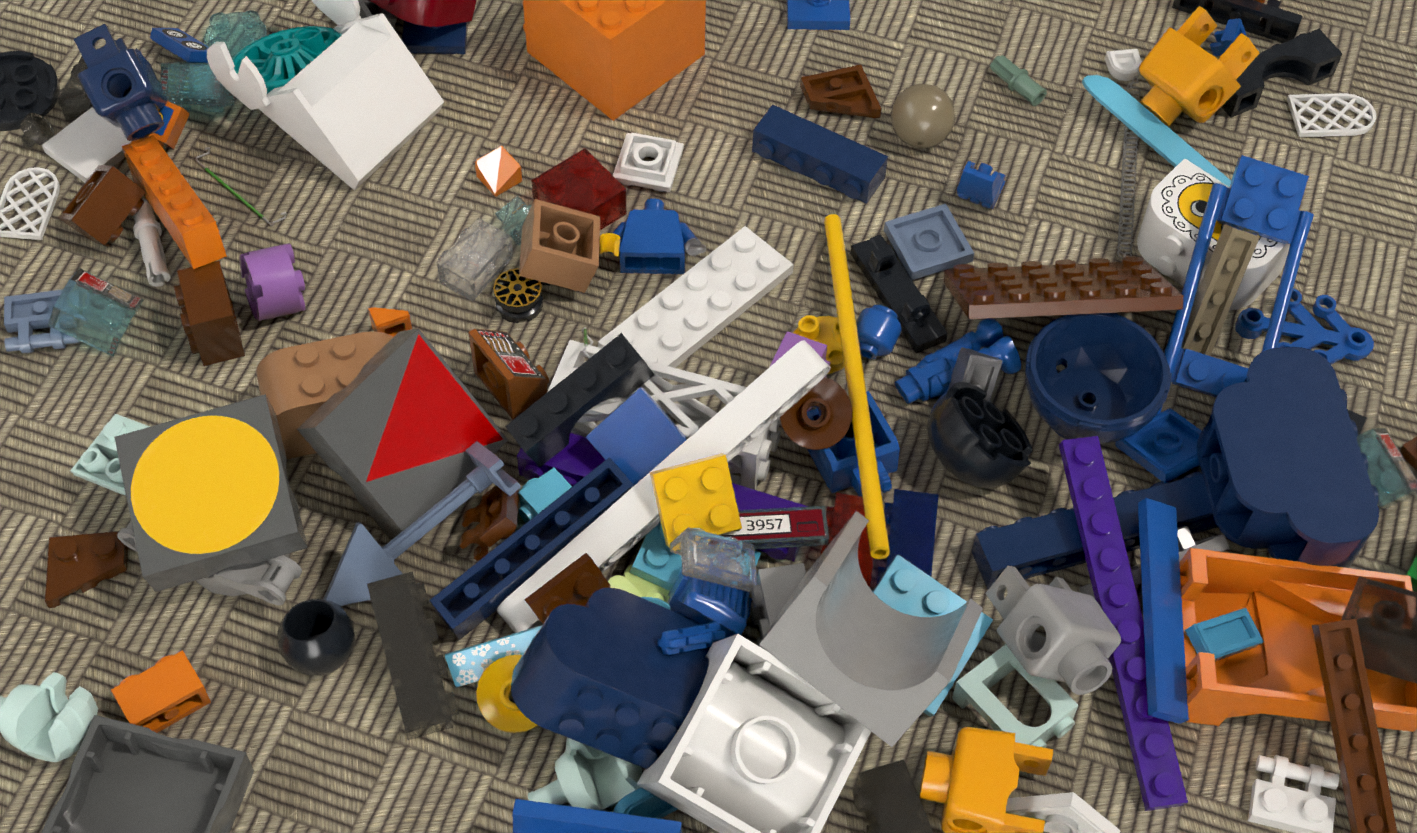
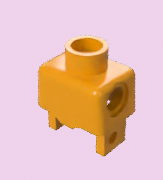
[919,727,1053,833]

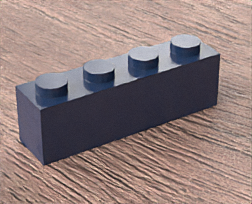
[752,104,888,204]

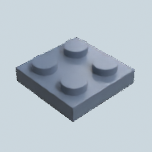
[884,204,974,280]

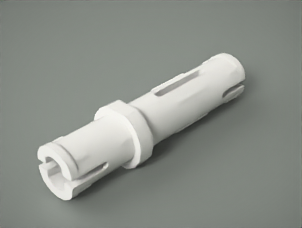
[133,199,171,287]

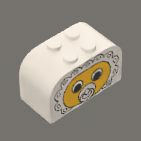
[1137,159,1290,310]

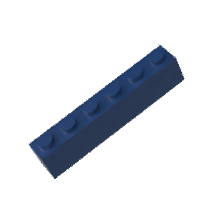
[429,457,634,640]

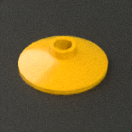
[476,655,538,733]

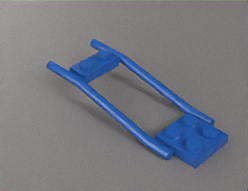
[1156,155,1314,415]

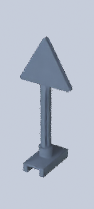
[323,441,521,606]

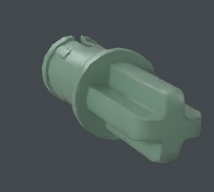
[990,55,1047,106]

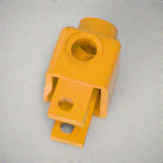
[1139,6,1260,127]

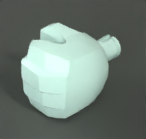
[0,672,98,762]
[528,738,642,810]

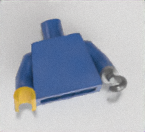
[599,198,706,274]

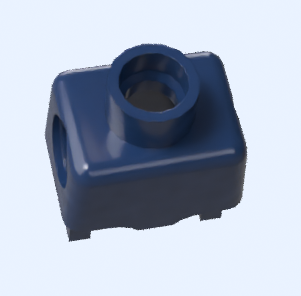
[74,24,167,141]

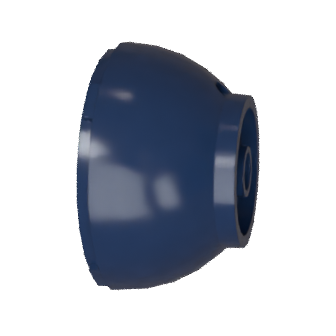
[1025,313,1172,445]

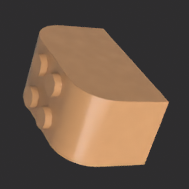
[256,332,393,459]

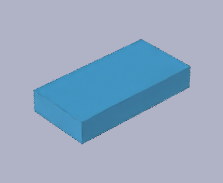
[1185,608,1264,661]

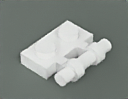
[1248,755,1339,833]

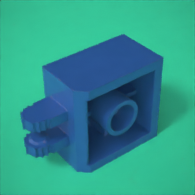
[807,391,900,500]

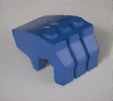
[957,161,1005,209]

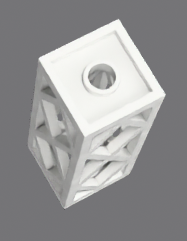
[547,340,780,490]

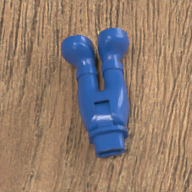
[894,318,1021,404]

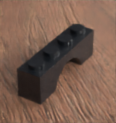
[1221,29,1342,118]
[505,333,655,467]

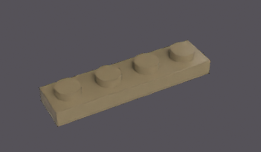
[1181,224,1260,356]

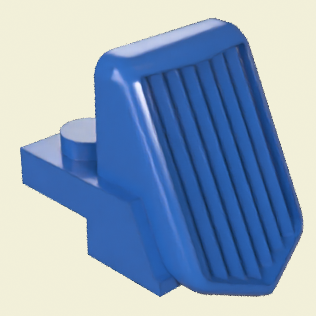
[667,558,752,640]

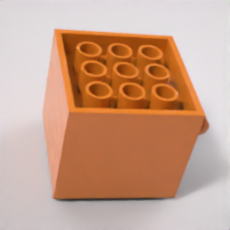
[523,0,706,121]

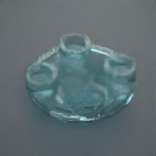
[204,10,267,58]

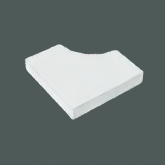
[1006,792,1120,833]

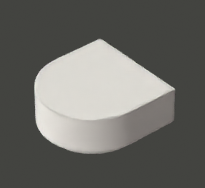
[1105,49,1142,81]

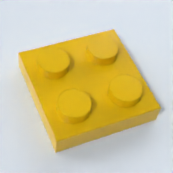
[649,453,742,548]

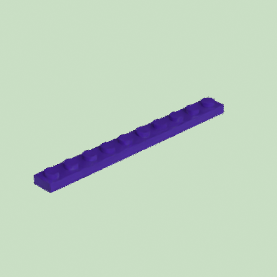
[1059,436,1188,811]

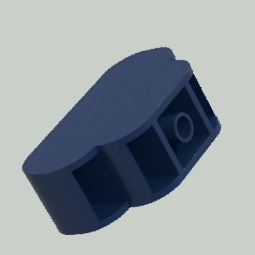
[1196,347,1379,568]
[511,588,710,769]

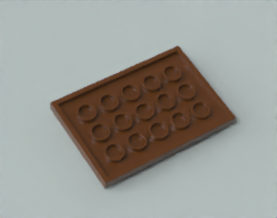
[944,257,1184,319]

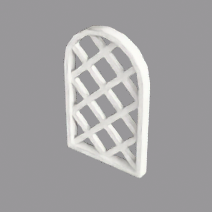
[1287,93,1376,137]
[0,167,60,240]

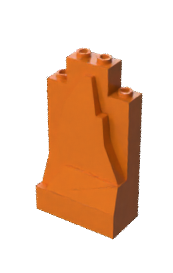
[1179,548,1417,732]

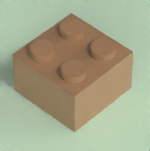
[519,199,600,293]

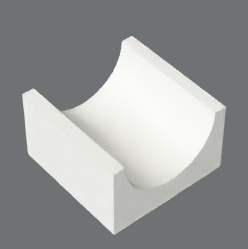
[636,634,871,833]

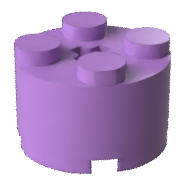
[239,243,305,321]

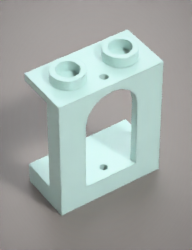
[952,644,1078,748]

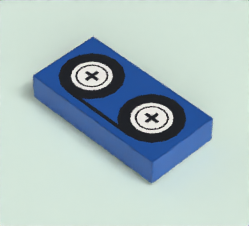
[150,28,209,63]

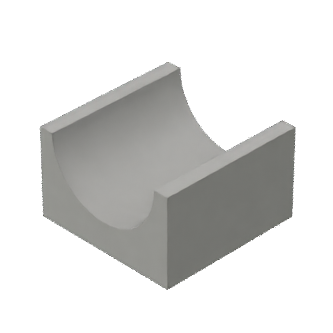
[759,511,983,747]

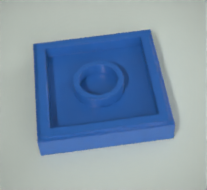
[586,387,687,486]
[1115,408,1202,483]

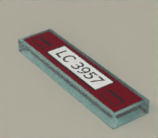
[677,506,829,553]

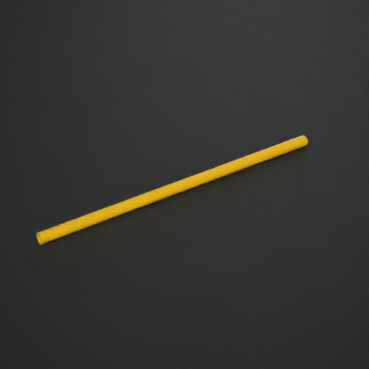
[824,214,890,559]

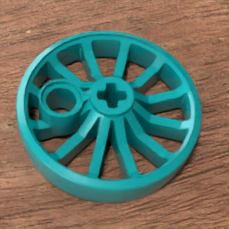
[232,26,343,94]

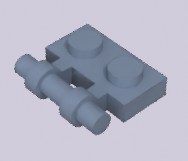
[4,288,80,354]

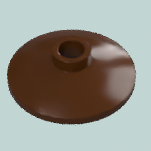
[779,377,852,450]

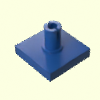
[787,0,850,30]

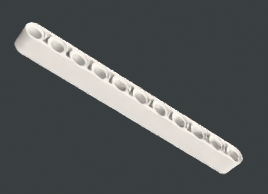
[497,340,831,633]

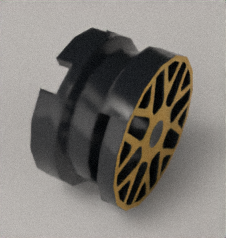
[493,268,543,323]

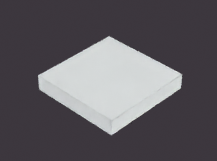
[42,107,131,182]

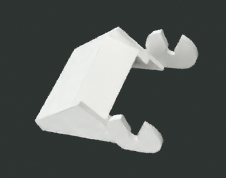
[207,0,444,191]

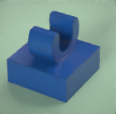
[1210,18,1248,56]

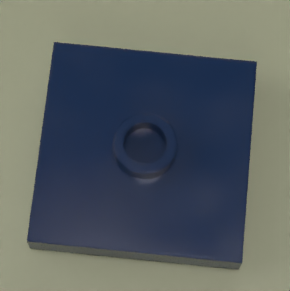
[402,21,468,54]

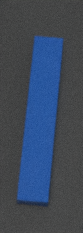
[1138,498,1189,724]

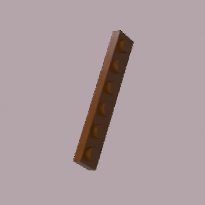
[1312,619,1398,833]

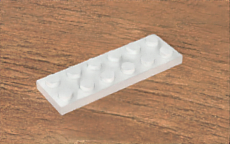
[598,226,794,378]

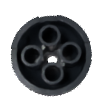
[927,382,1033,488]

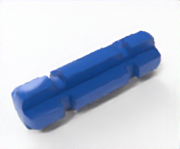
[657,622,725,655]

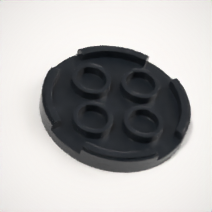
[0,51,60,131]

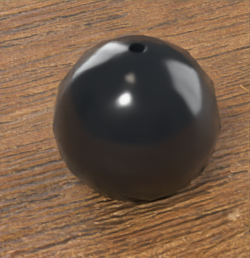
[277,599,355,676]

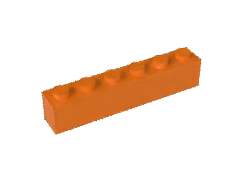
[122,135,227,269]

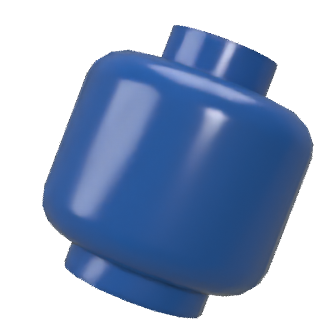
[856,305,902,359]

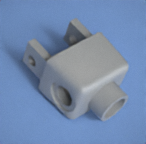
[985,566,1121,695]

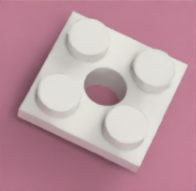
[612,132,684,192]

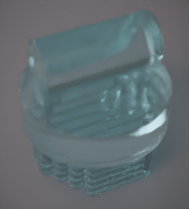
[495,195,532,245]

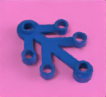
[1235,288,1374,364]

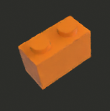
[111,650,211,733]

